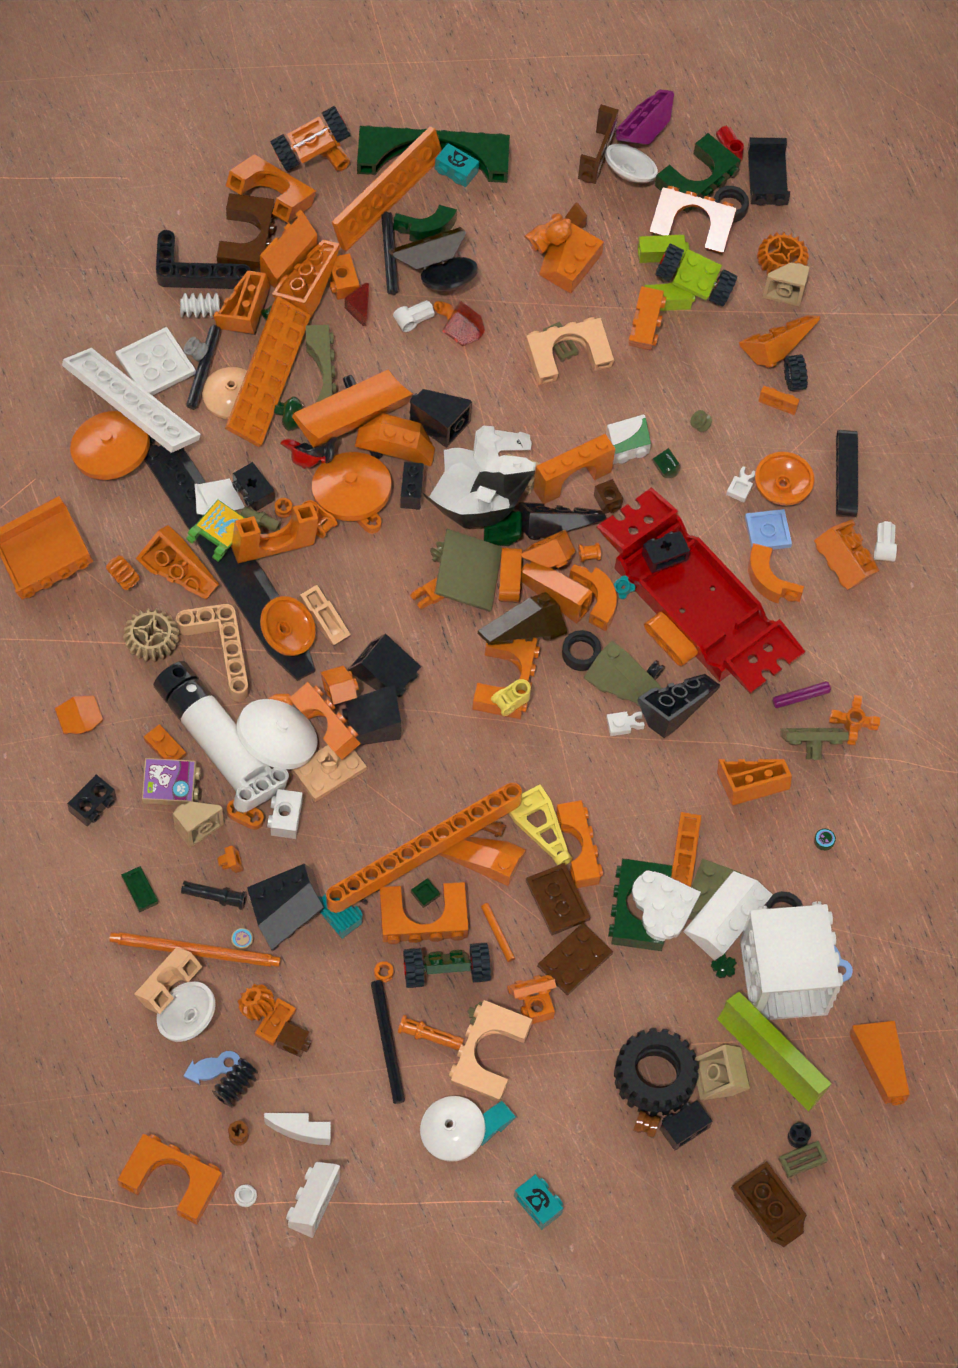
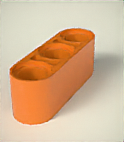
[499,548,522,603]
[644,612,698,667]

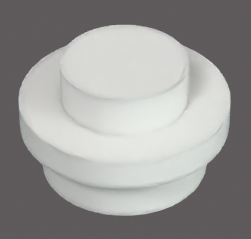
[234,1185,257,1207]

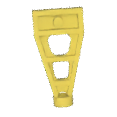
[509,785,573,865]

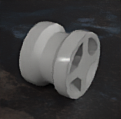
[183,337,208,361]

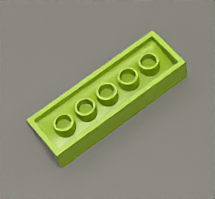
[717,992,831,1112]

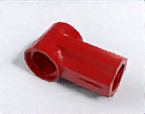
[716,125,744,162]

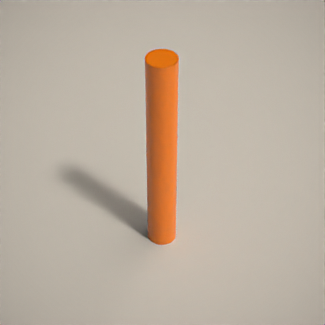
[481,903,515,962]

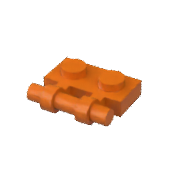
[507,975,556,1000]

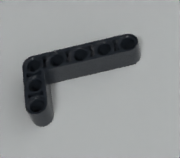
[156,230,251,289]

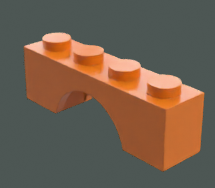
[289,682,361,760]
[556,800,603,888]

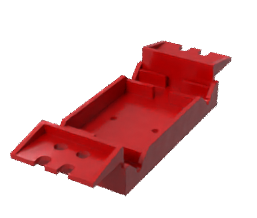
[596,487,806,694]

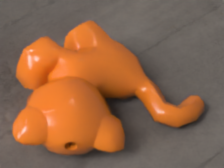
[524,213,571,254]

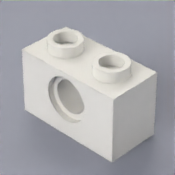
[267,789,303,839]

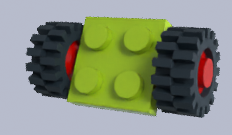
[655,243,738,307]

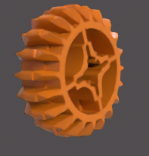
[757,232,809,276]

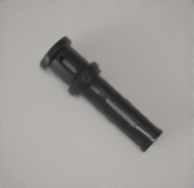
[181,880,247,910]

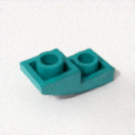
[481,1101,516,1146]

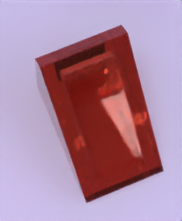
[345,283,369,326]

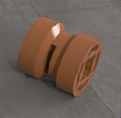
[633,1110,661,1138]

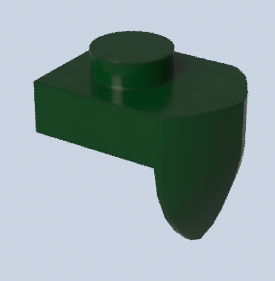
[652,448,681,478]

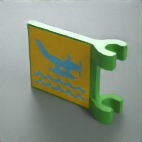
[186,499,245,562]

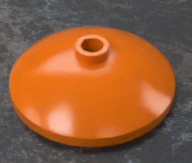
[755,452,814,505]
[260,596,315,656]

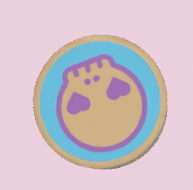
[231,928,253,951]

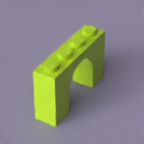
[637,235,695,311]

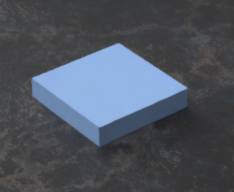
[745,509,792,550]

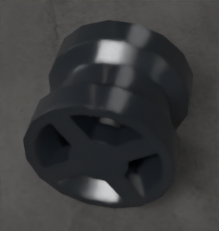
[787,1122,811,1148]

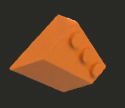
[260,210,317,288]
[539,223,604,293]
[814,519,880,590]

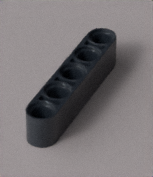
[836,430,858,517]

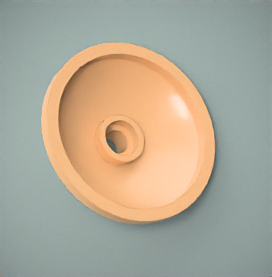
[202,367,247,419]

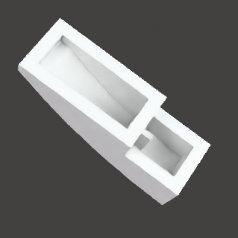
[264,1113,331,1145]

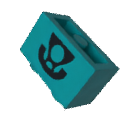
[435,143,479,187]
[514,1174,564,1230]

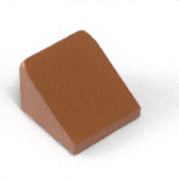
[565,202,587,229]

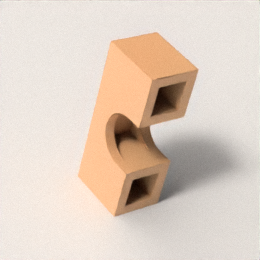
[135,947,202,1014]

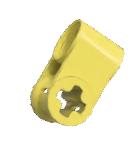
[491,679,531,716]

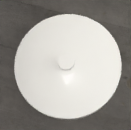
[237,699,317,769]

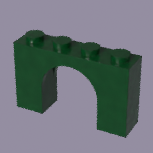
[655,133,741,213]
[608,858,673,951]

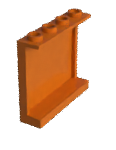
[0,496,94,600]

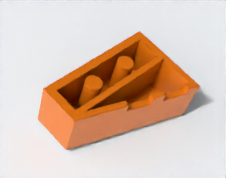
[213,271,270,334]
[717,759,792,806]

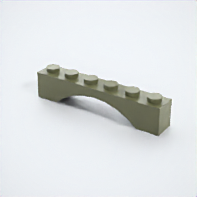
[306,325,336,403]

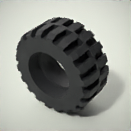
[614,1028,699,1116]

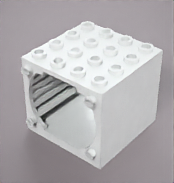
[740,901,843,1020]

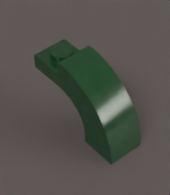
[393,205,457,242]

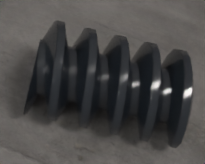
[212,1058,258,1108]

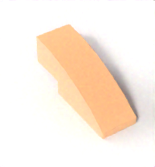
[298,585,351,646]

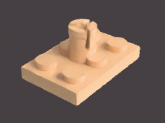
[292,745,367,802]

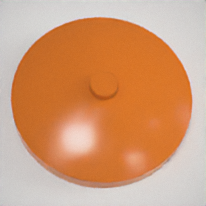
[70,411,150,480]
[312,452,392,521]

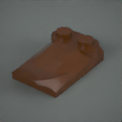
[731,1161,807,1248]

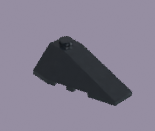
[519,502,606,539]
[637,674,720,738]

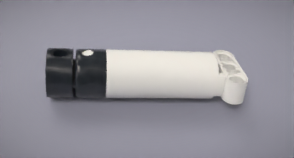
[153,661,289,812]

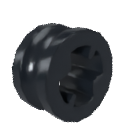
[646,660,665,680]

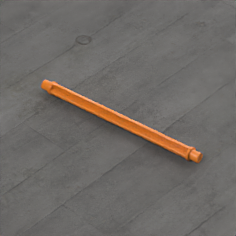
[110,932,281,967]

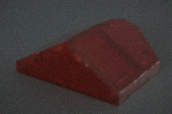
[442,301,485,346]

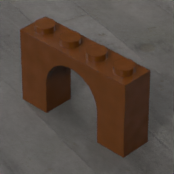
[216,193,277,272]

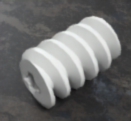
[180,293,220,318]

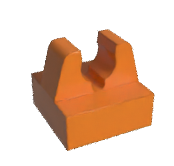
[217,845,243,873]

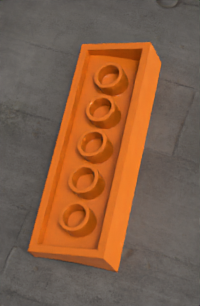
[292,369,413,448]

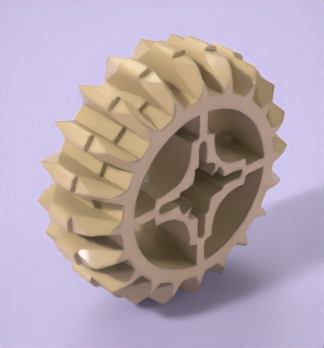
[123,608,179,662]

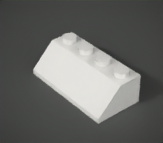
[683,871,773,960]

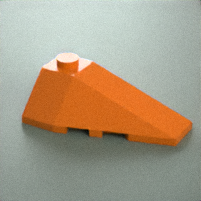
[272,239,340,317]
[739,315,820,367]
[438,835,526,886]

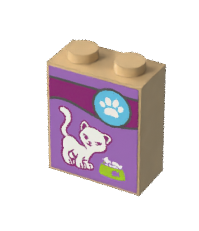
[142,758,200,805]

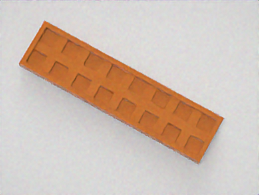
[225,296,311,447]

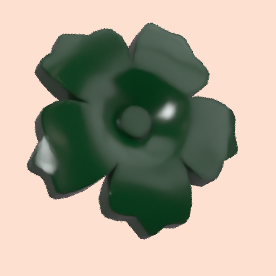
[711,953,737,978]

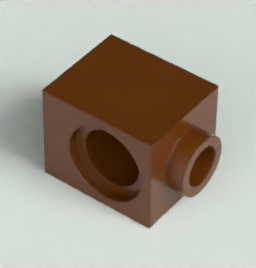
[594,479,623,514]
[277,1022,312,1058]

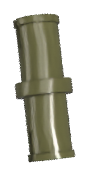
[241,506,282,532]

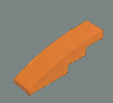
[671,812,702,887]

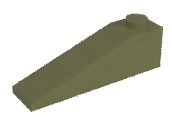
[584,641,662,706]

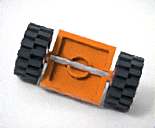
[270,105,351,171]

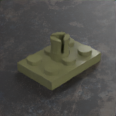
[780,728,849,760]

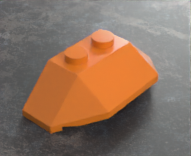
[355,413,435,466]

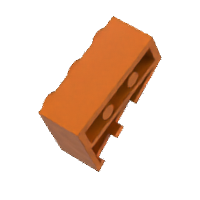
[629,286,667,350]

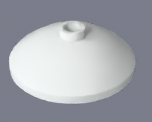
[605,144,658,183]
[157,982,215,1042]
[420,1096,486,1161]

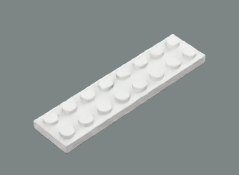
[62,348,201,453]

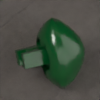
[274,396,305,431]

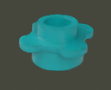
[613,576,636,599]

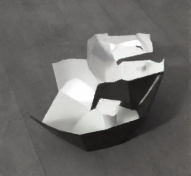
[422,426,536,528]

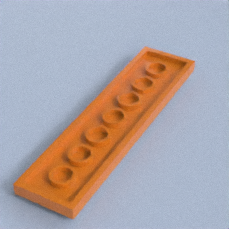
[332,127,442,252]

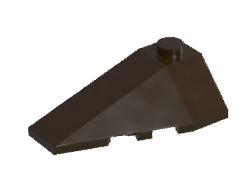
[477,592,567,645]

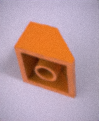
[521,530,575,568]

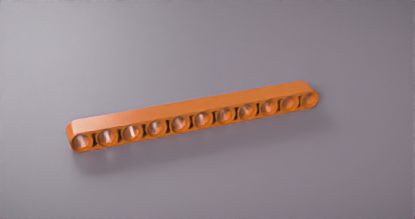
[326,783,522,913]

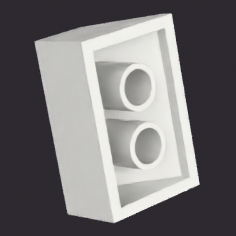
[286,1162,340,1238]

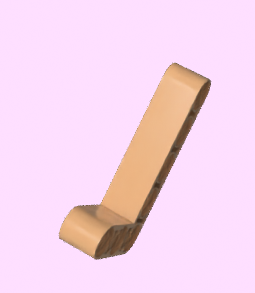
[176,604,248,702]

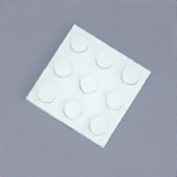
[115,327,196,396]

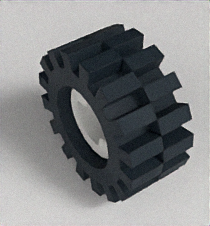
[784,354,808,391]

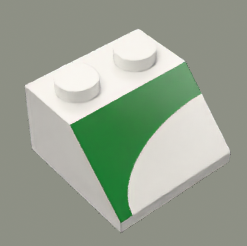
[606,414,651,464]

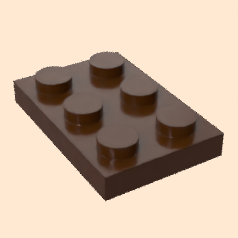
[526,863,591,936]
[537,923,613,996]

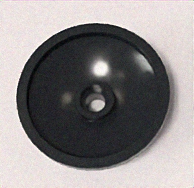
[421,257,478,292]

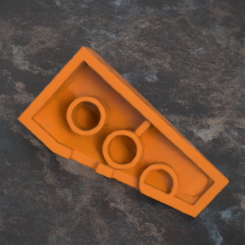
[136,525,219,599]

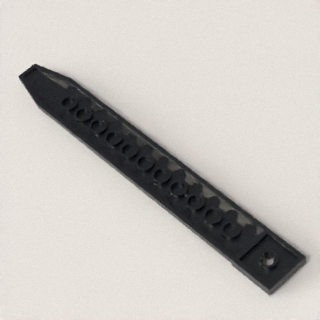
[144,435,315,681]

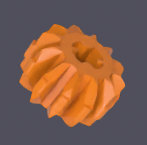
[106,555,140,590]
[237,984,276,1021]

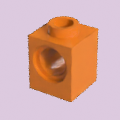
[520,993,555,1024]

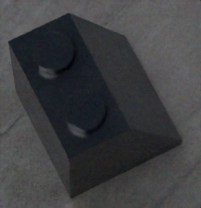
[409,389,472,448]
[347,633,421,698]
[342,685,401,745]

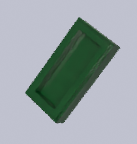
[121,866,159,913]

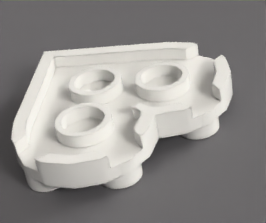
[632,871,701,941]

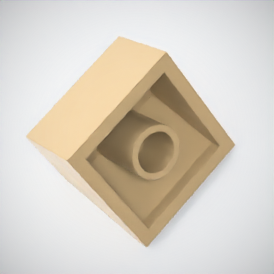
[762,262,810,307]
[173,802,224,848]
[695,1045,750,1100]

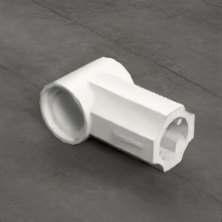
[393,300,435,332]
[874,521,897,562]

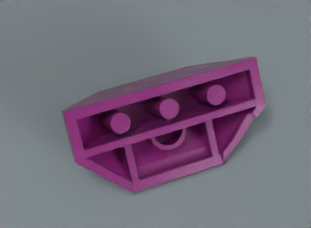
[616,89,674,144]

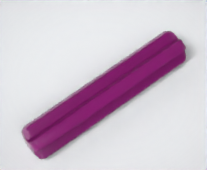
[772,681,831,708]

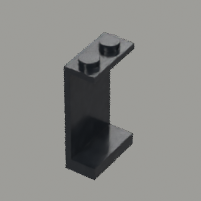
[747,137,790,206]

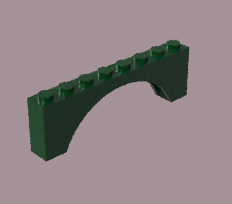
[357,125,510,183]

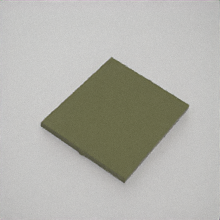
[434,529,502,612]

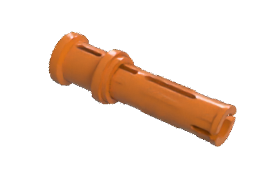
[397,1015,464,1051]

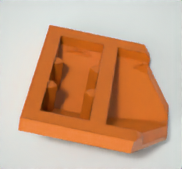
[55,696,103,734]

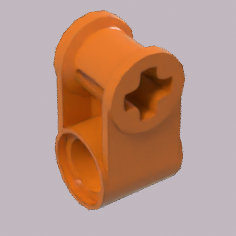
[303,500,338,538]

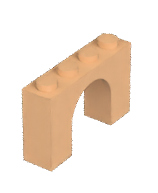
[524,317,614,385]
[449,1000,532,1103]

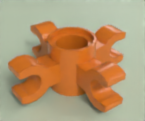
[829,695,880,745]

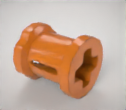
[578,543,601,562]

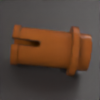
[482,821,506,837]

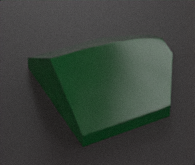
[484,511,522,547]

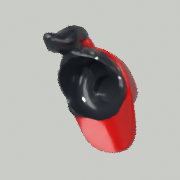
[280,437,337,469]

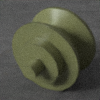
[690,410,712,432]
[430,541,444,562]

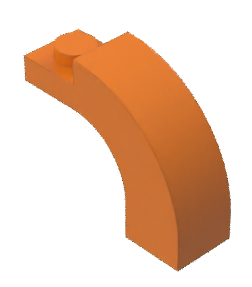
[748,543,804,603]
[569,564,617,631]

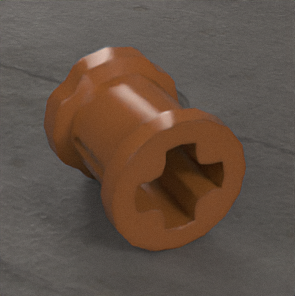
[228,1121,249,1146]

